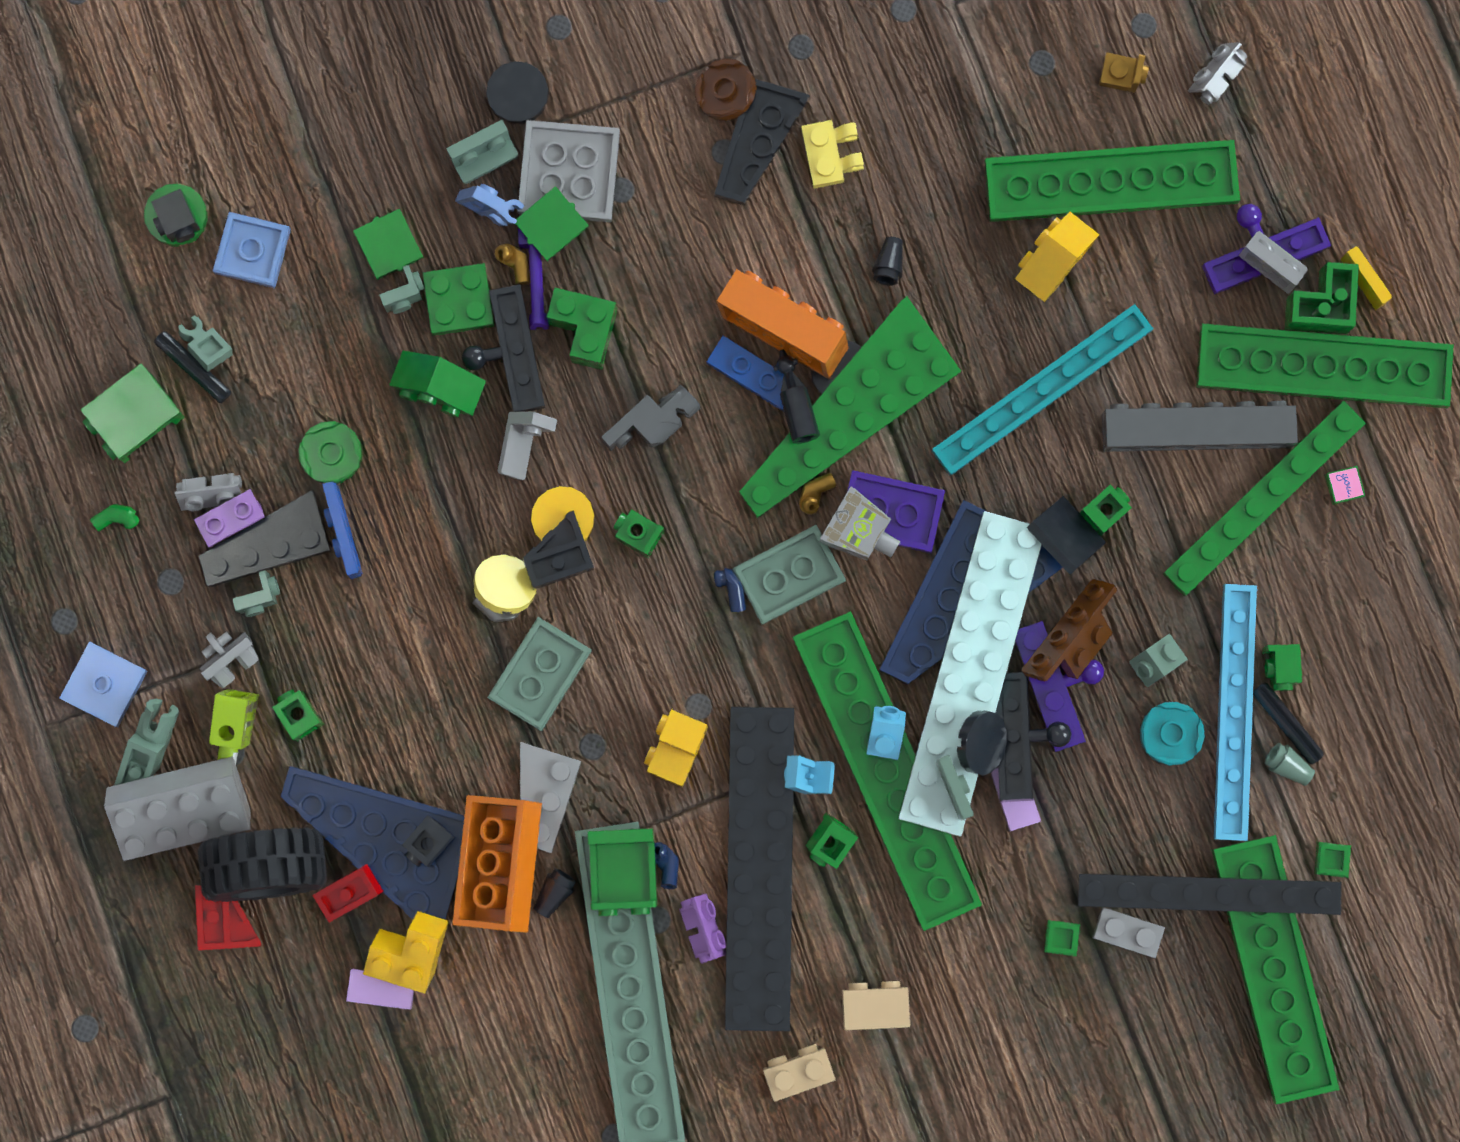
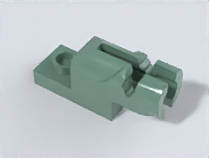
[114,699,179,786]

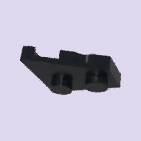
[523,510,594,590]

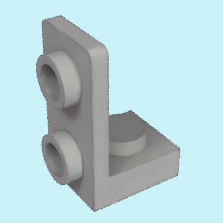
[498,412,557,480]

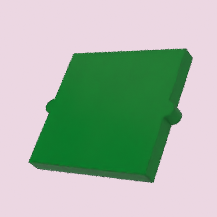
[516,186,589,261]
[353,208,424,280]

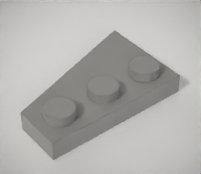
[520,742,581,853]

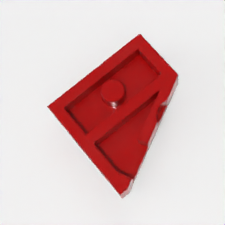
[195,885,261,951]

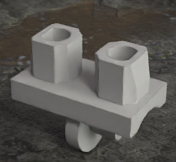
[200,631,259,689]

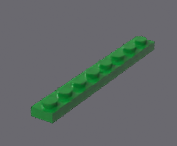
[1163,401,1366,597]

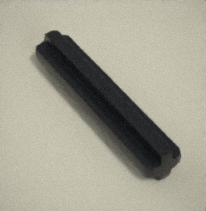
[154,331,231,403]
[1253,683,1324,764]

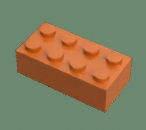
[717,269,849,379]
[452,795,542,932]

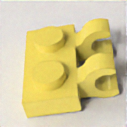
[801,120,864,189]

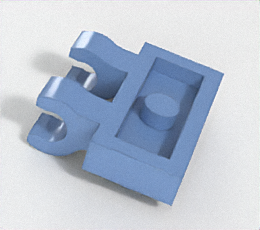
[455,184,524,226]

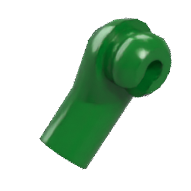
[90,504,139,532]

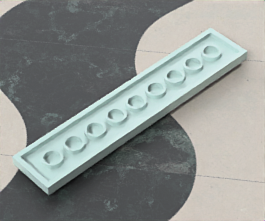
[898,511,1041,837]

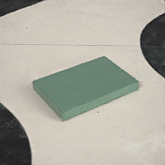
[732,525,846,625]
[487,617,592,732]

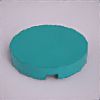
[1140,702,1205,766]

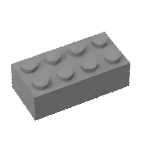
[104,756,251,861]

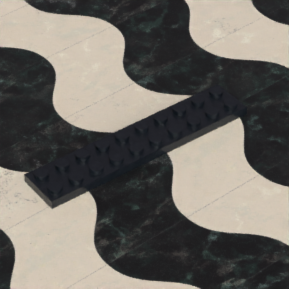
[725,707,794,1031]

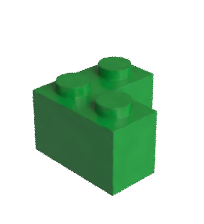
[1285,262,1359,334]
[547,287,617,370]
[389,350,486,418]

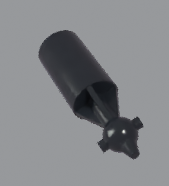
[773,349,820,444]

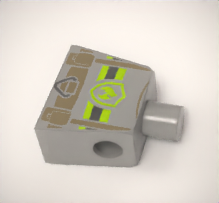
[819,487,900,560]

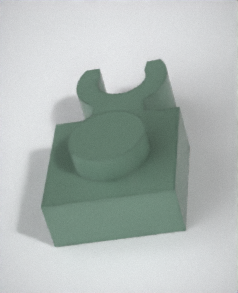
[178,316,233,372]

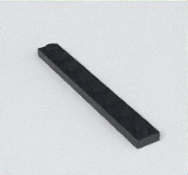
[1078,874,1341,915]

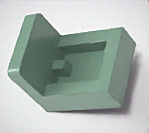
[379,265,425,314]
[232,570,280,617]
[1129,633,1188,687]

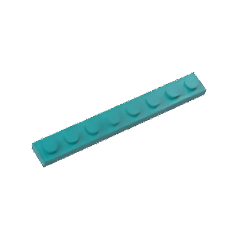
[932,304,1154,476]

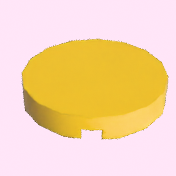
[531,486,594,541]

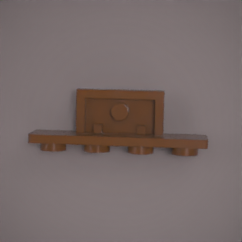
[1021,579,1117,682]

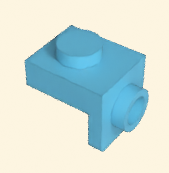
[866,706,906,760]
[784,755,835,794]

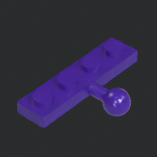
[1202,204,1331,295]
[1015,621,1104,752]

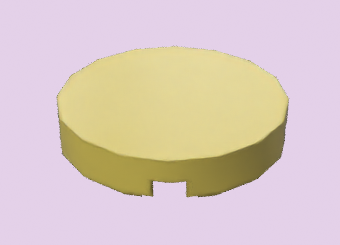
[473,555,536,614]

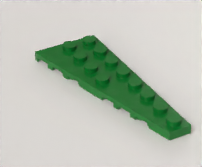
[739,297,961,518]

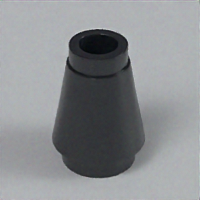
[872,236,903,286]
[533,868,576,918]

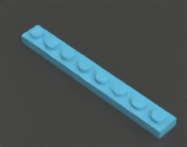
[1213,584,1257,841]

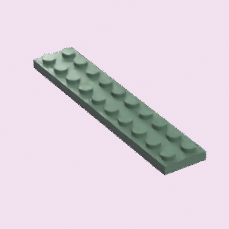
[575,822,685,1142]

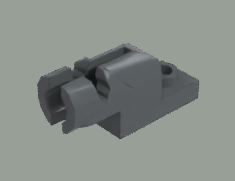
[601,385,701,451]

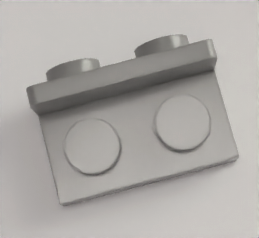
[1238,231,1307,294]

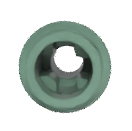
[1265,743,1315,786]

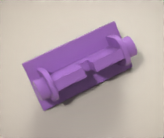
[194,489,265,547]
[679,893,726,963]

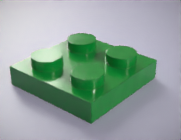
[423,263,495,336]

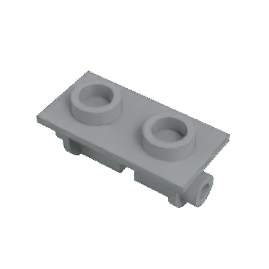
[1188,42,1248,105]
[175,473,242,511]

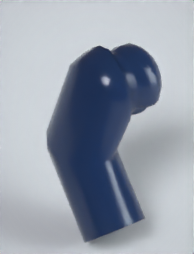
[714,568,746,612]
[655,842,679,889]

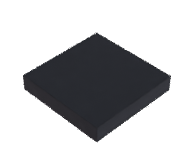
[1027,496,1106,574]

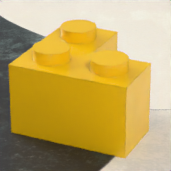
[1015,212,1099,302]
[644,709,708,788]
[363,911,448,994]

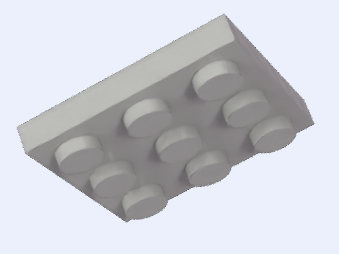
[518,120,620,222]

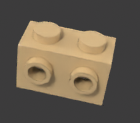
[842,981,910,1030]
[763,1044,836,1102]

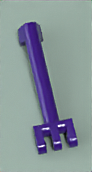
[518,228,549,330]

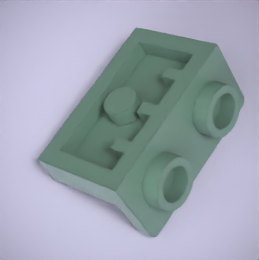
[446,120,518,184]

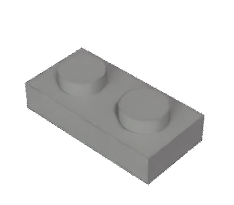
[1092,907,1165,958]

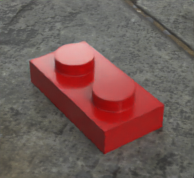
[312,864,383,922]

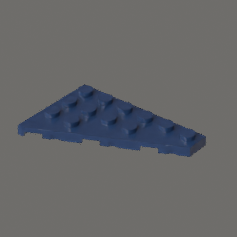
[879,500,1063,685]
[281,766,464,920]

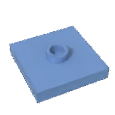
[213,212,291,288]
[59,642,148,728]

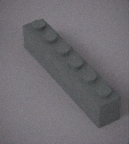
[1102,401,1298,452]

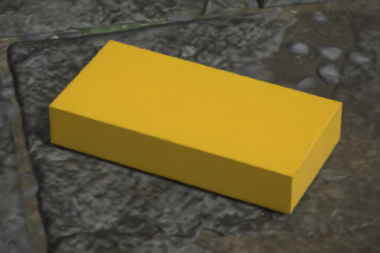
[1340,246,1392,310]

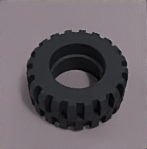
[198,828,327,902]

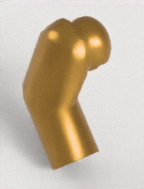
[495,244,530,285]
[799,473,836,515]

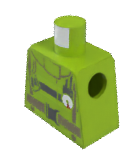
[209,689,259,764]

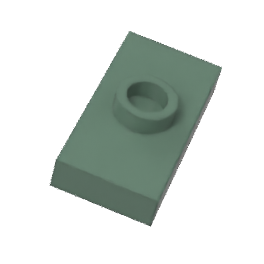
[936,755,974,821]

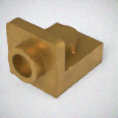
[1099,52,1149,93]

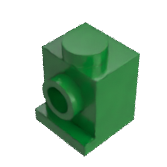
[1080,484,1132,536]
[613,509,665,558]
[1262,644,1302,691]
[272,689,324,742]
[806,812,859,869]

